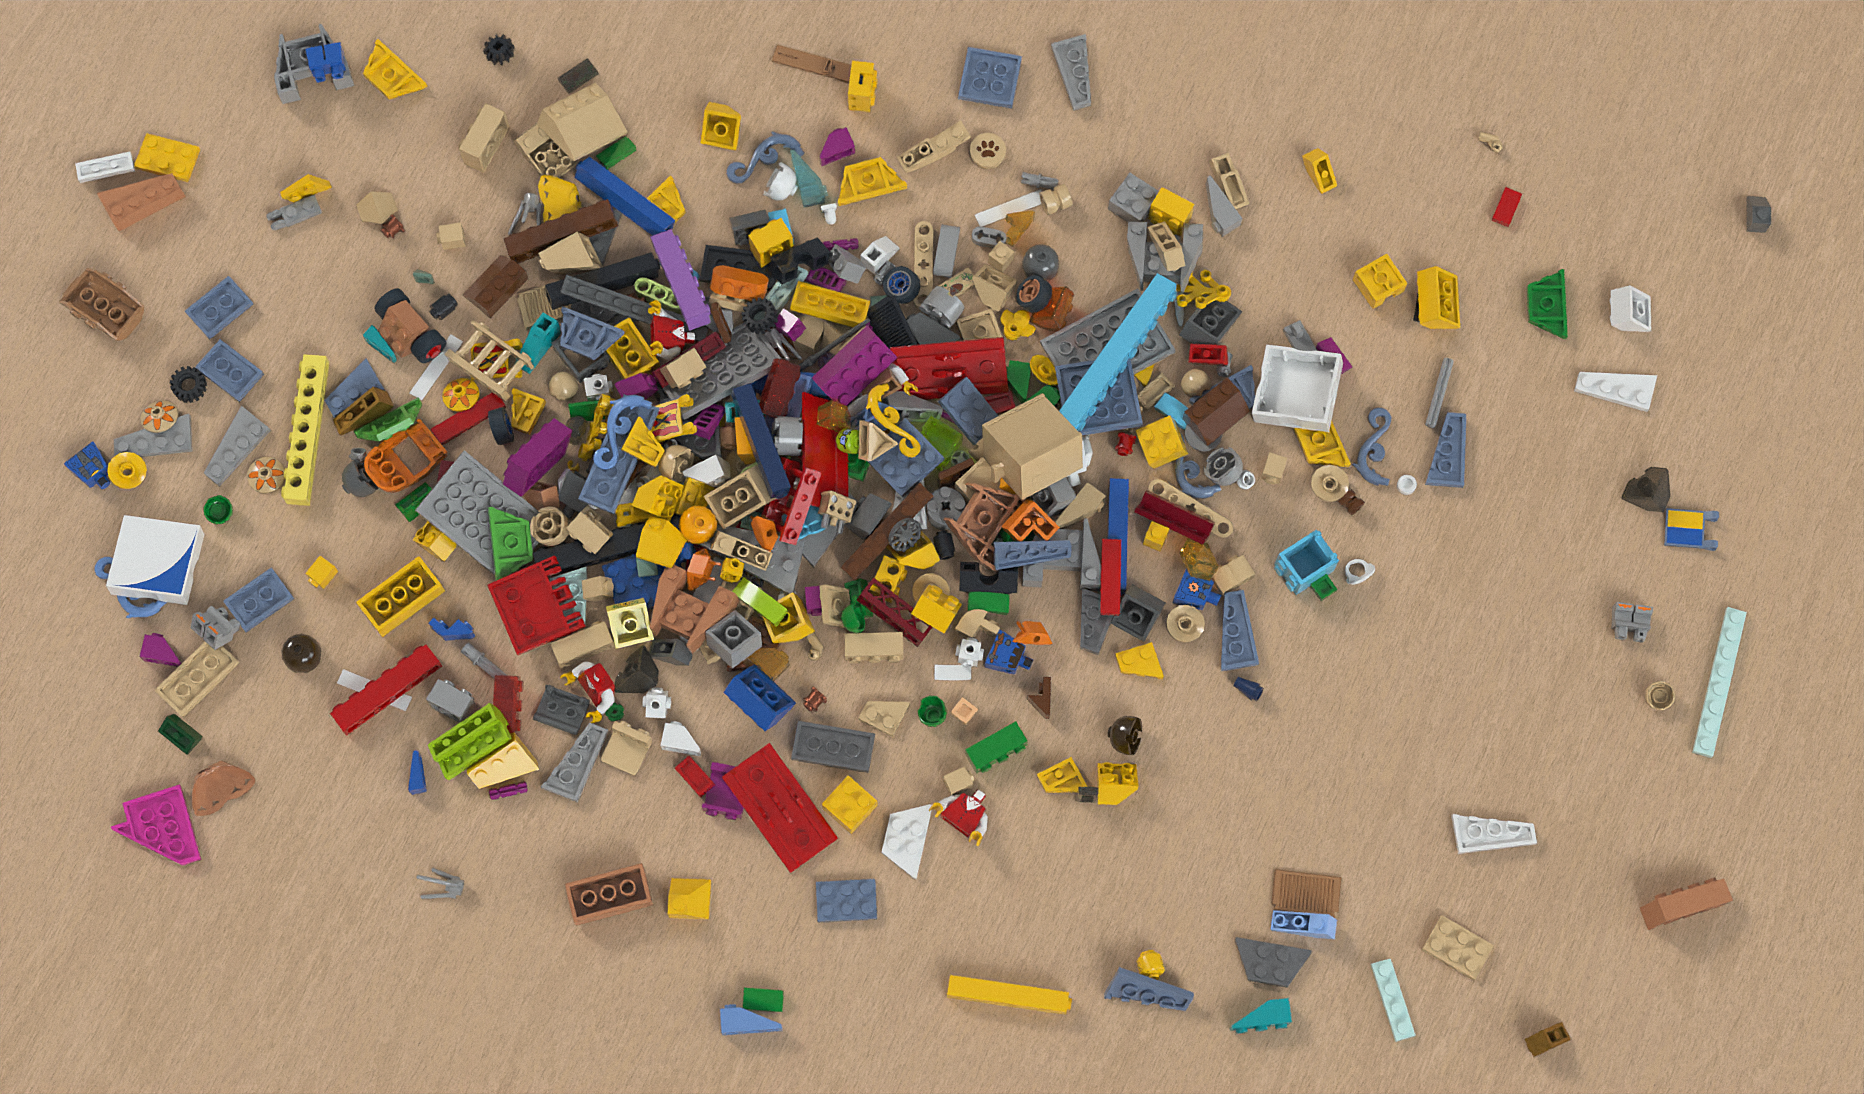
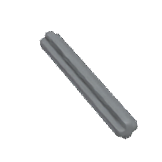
[1425,358,1454,428]

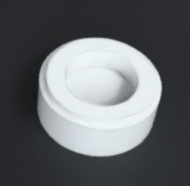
[1397,475,1417,495]

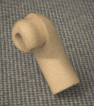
[1478,132,1503,152]
[806,632,823,661]

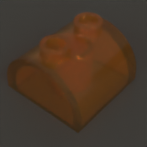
[1029,286,1074,331]

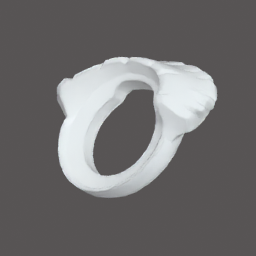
[1345,559,1375,585]

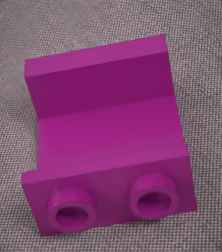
[702,762,744,820]

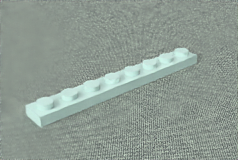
[1692,607,1747,758]

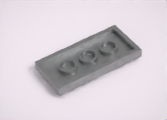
[791,721,875,773]

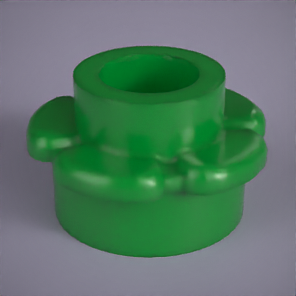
[605,703,624,722]

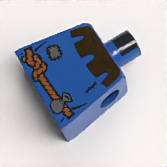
[985,630,1033,674]

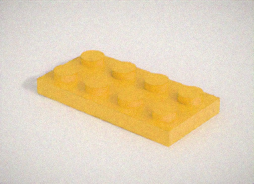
[790,281,870,328]

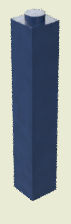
[731,383,791,499]

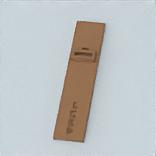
[772,45,851,82]

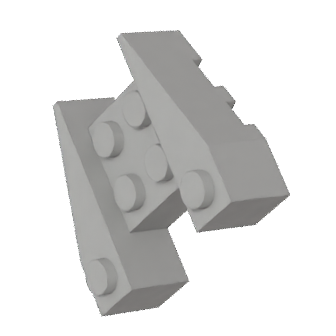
[274,24,354,104]
[1127,222,1203,292]
[1022,518,1101,591]

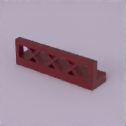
[650,331,726,388]
[1134,490,1215,545]
[857,577,933,647]

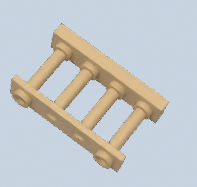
[444,320,534,402]

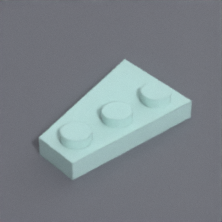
[549,567,587,628]

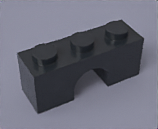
[769,237,830,285]
[959,562,1018,594]

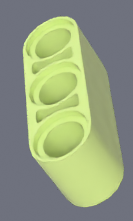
[634,278,682,314]

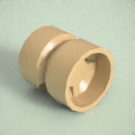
[1039,184,1072,215]

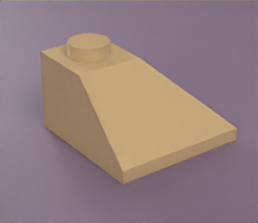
[972,264,1018,311]

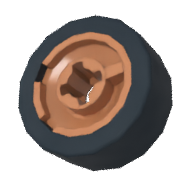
[1016,275,1052,313]

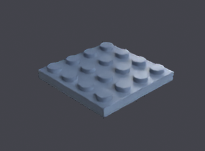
[1055,358,1143,435]

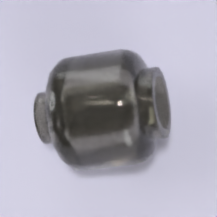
[565,416,590,445]

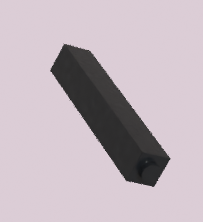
[545,252,660,310]

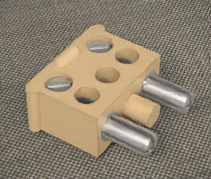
[818,491,857,534]

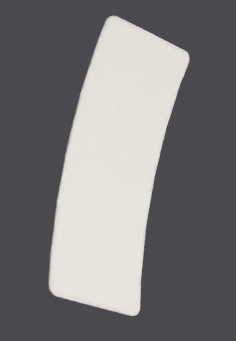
[843,394,868,418]
[934,665,971,680]

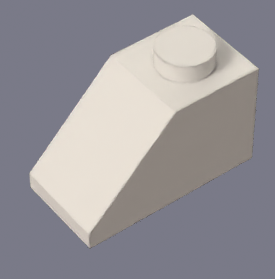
[661,721,701,756]

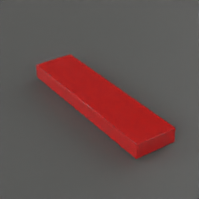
[431,392,506,445]
[1100,539,1121,616]

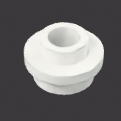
[1237,470,1255,489]

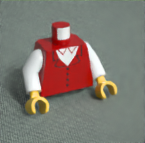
[648,300,695,360]
[560,662,615,723]
[929,789,988,846]

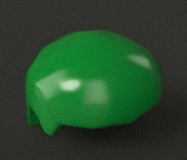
[204,495,233,525]
[841,602,865,633]
[917,695,947,727]

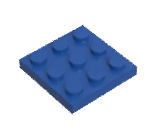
[602,554,664,611]

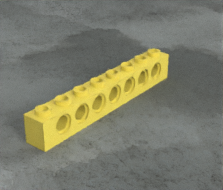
[281,354,330,506]

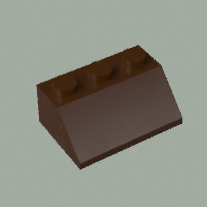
[463,255,528,319]
[1182,377,1250,447]

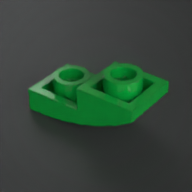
[967,592,1010,615]

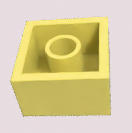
[606,598,654,648]

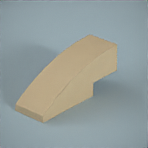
[1209,153,1250,209]

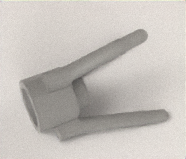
[508,193,542,235]
[764,328,802,361]
[416,868,464,899]

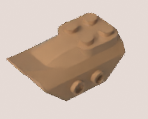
[59,268,144,341]

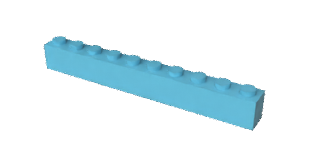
[1059,273,1177,431]

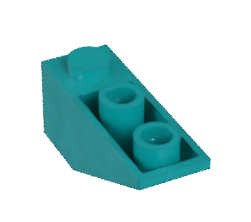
[515,312,562,374]
[1230,998,1292,1034]

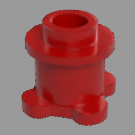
[1114,432,1136,457]

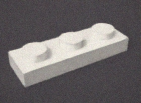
[75,152,135,183]

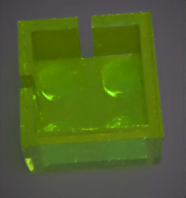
[920,415,963,472]

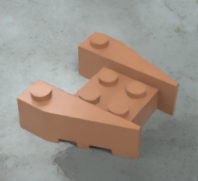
[943,483,1026,572]
[650,565,740,654]

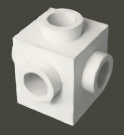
[584,374,613,401]
[955,638,984,667]
[643,687,671,718]

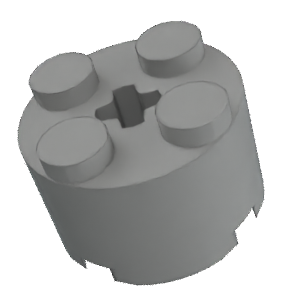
[919,286,965,329]
[772,416,803,456]
[927,487,965,530]

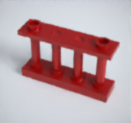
[761,457,822,545]

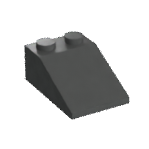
[1179,295,1242,345]

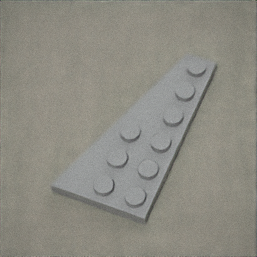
[698,524,805,594]

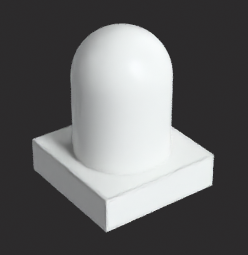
[821,203,836,225]

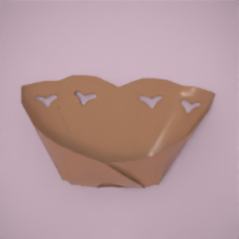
[192,761,255,816]

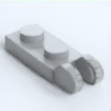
[266,195,322,230]

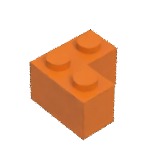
[1001,499,1060,542]

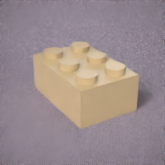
[459,103,510,173]
[704,465,776,529]

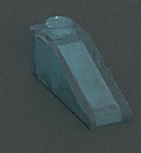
[790,150,828,208]

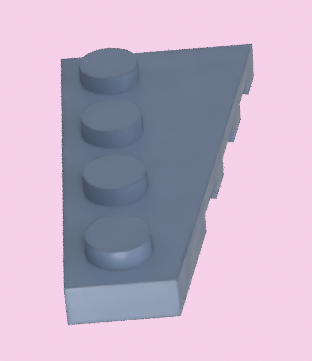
[1104,967,1194,1011]

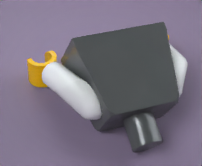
[558,460,597,519]

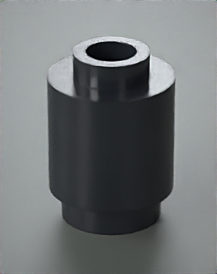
[429,293,458,320]
[933,530,955,560]

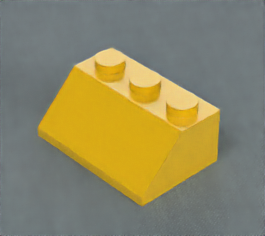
[1417,266,1460,329]

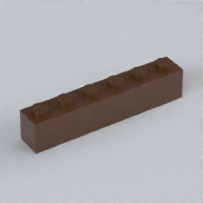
[503,199,619,264]
[841,483,933,580]

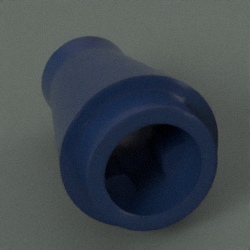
[1233,677,1264,701]

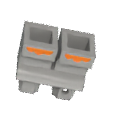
[1611,602,1653,643]
[191,606,240,650]

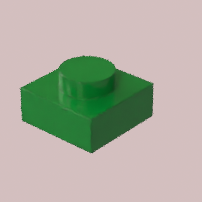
[1310,574,1338,601]

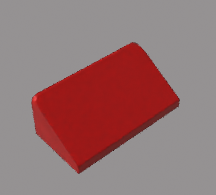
[1188,344,1228,366]

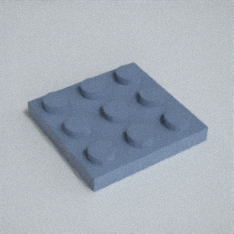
[958,47,1022,109]
[867,418,944,498]

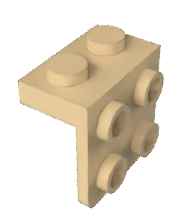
[601,721,652,775]

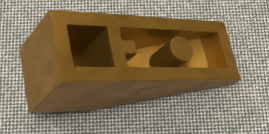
[333,387,394,435]

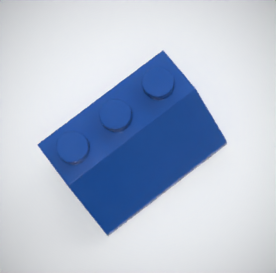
[724,664,796,731]

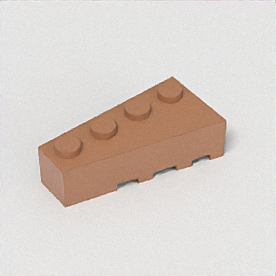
[97,173,185,231]
[1640,877,1733,930]

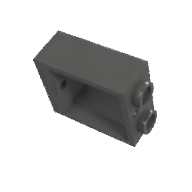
[552,337,610,383]

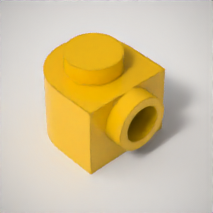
[720,557,744,583]

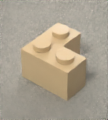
[660,348,706,389]
[566,505,613,554]

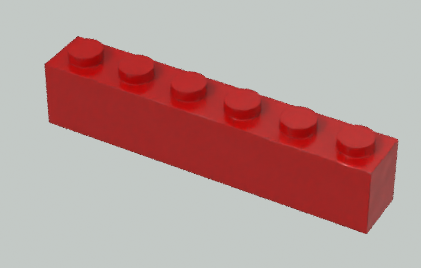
[330,644,443,736]

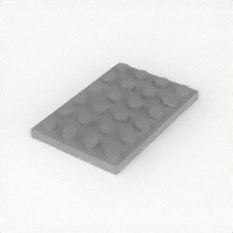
[1040,288,1176,375]
[655,323,784,420]
[415,450,540,575]

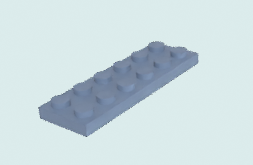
[578,394,660,514]

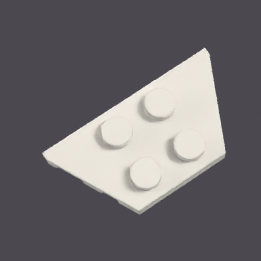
[882,804,932,879]

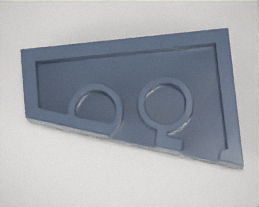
[325,358,385,418]

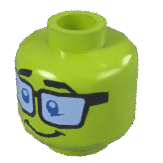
[836,428,859,454]

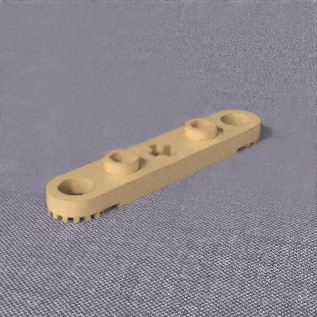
[914,221,933,310]
[1149,479,1234,538]

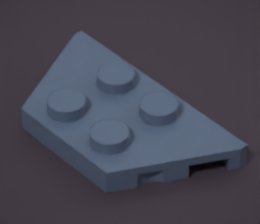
[560,307,625,360]
[1189,365,1255,409]

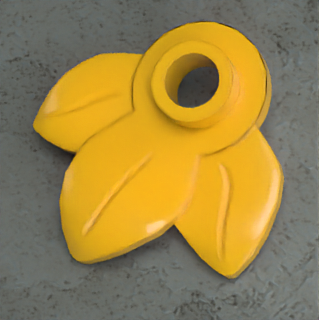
[1001,309,1036,340]

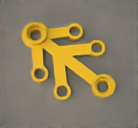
[1176,270,1231,309]
[578,394,613,462]

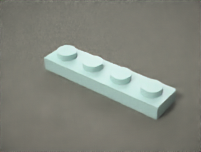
[754,266,808,321]
[1371,958,1416,1042]

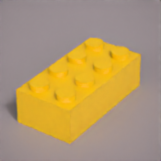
[356,556,445,637]

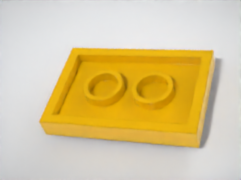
[134,133,200,182]

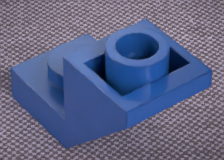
[428,618,475,641]

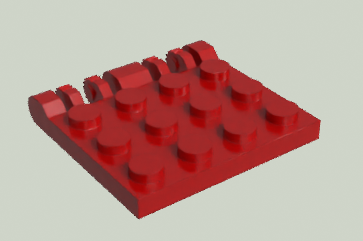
[487,556,586,656]

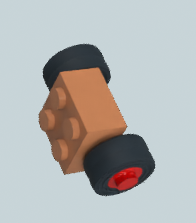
[374,288,447,364]

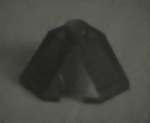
[1621,467,1671,513]
[614,645,659,693]

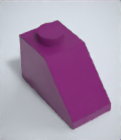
[820,127,855,167]
[615,373,659,400]
[139,633,182,667]

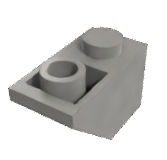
[829,244,866,284]

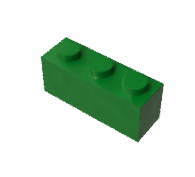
[965,721,1028,774]

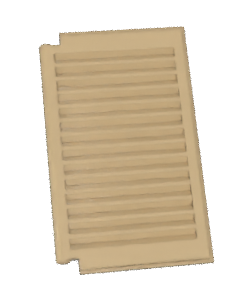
[516,285,572,329]

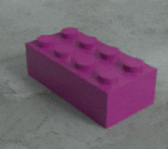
[812,326,898,410]
[503,418,573,497]

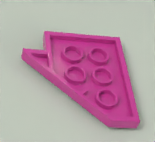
[111,784,202,866]

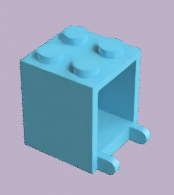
[1274,529,1339,595]

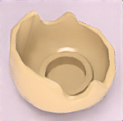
[1181,369,1212,396]
[548,372,578,400]
[1645,681,1675,710]

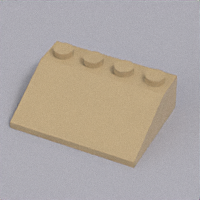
[537,83,627,161]

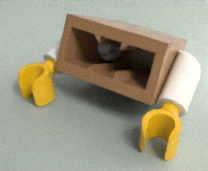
[859,363,918,402]

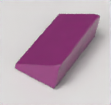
[1315,337,1353,374]

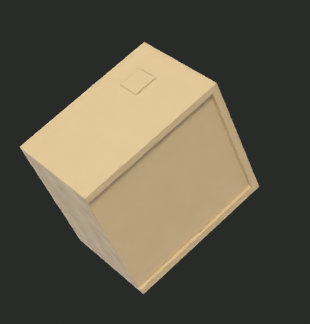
[982,393,1083,500]

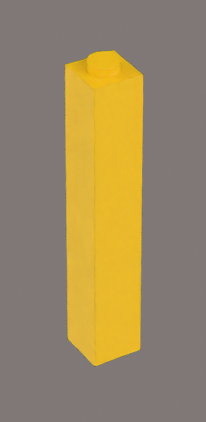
[947,975,1072,1015]

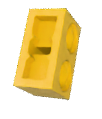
[870,555,908,603]

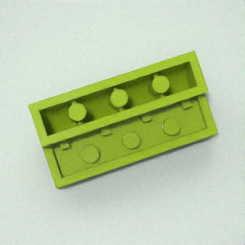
[428,703,512,780]

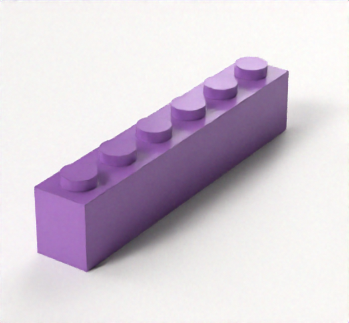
[651,229,711,331]

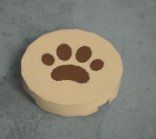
[969,133,1006,169]

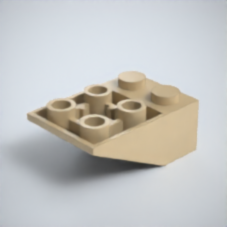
[513,123,578,182]

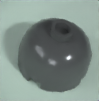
[1022,244,1059,281]
[342,459,379,497]

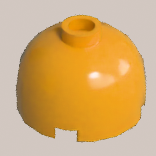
[678,505,717,544]

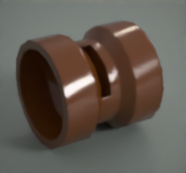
[1338,489,1365,516]

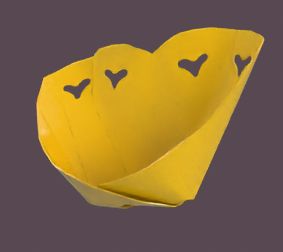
[538,175,582,222]

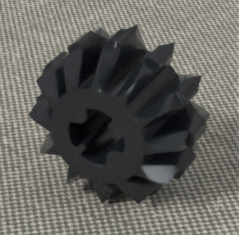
[483,34,515,65]

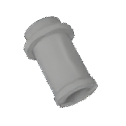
[874,261,895,285]
[1216,352,1232,377]

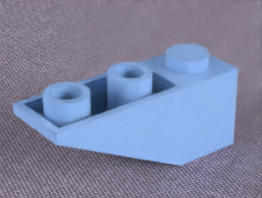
[1271,910,1337,939]

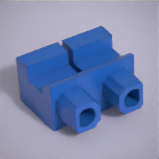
[305,42,346,83]

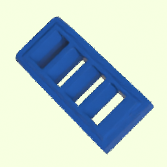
[408,750,427,795]

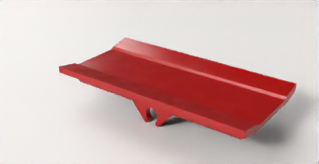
[890,337,1008,400]
[798,392,848,508]
[722,743,839,873]

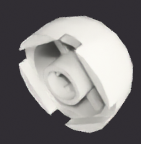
[764,162,798,201]

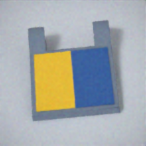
[1664,508,1719,551]

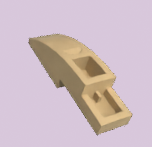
[897,121,971,173]

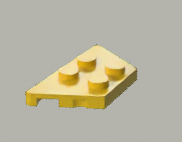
[363,39,427,100]
[838,157,907,206]
[1294,420,1351,467]

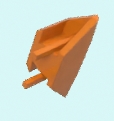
[750,514,778,552]
[687,548,721,591]
[1012,621,1053,645]

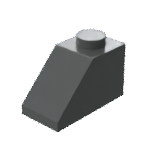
[1747,196,1771,233]
[648,638,693,666]

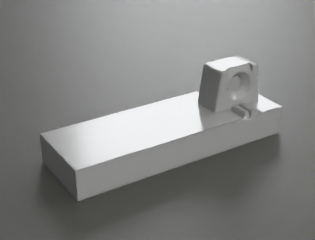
[1283,320,1317,351]

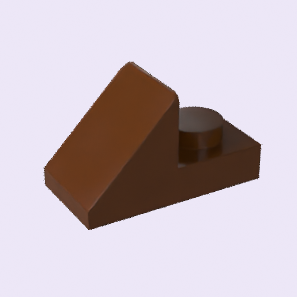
[1027,677,1051,719]

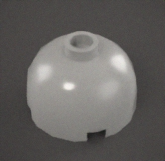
[1204,447,1243,486]

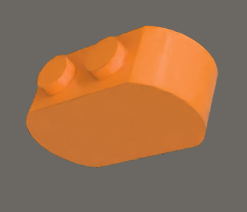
[710,266,769,301]

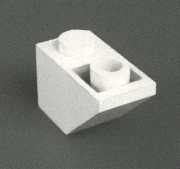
[860,236,899,274]

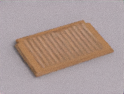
[1271,869,1342,918]

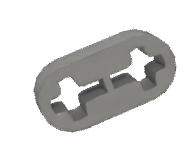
[972,227,1007,248]

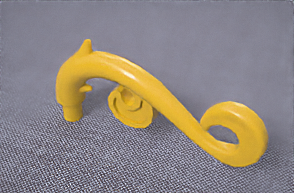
[866,383,921,458]

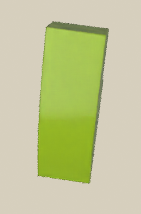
[732,577,788,627]

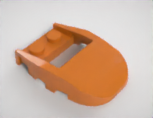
[364,419,448,493]

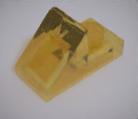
[1006,210,1035,247]

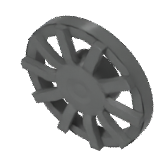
[888,518,922,552]

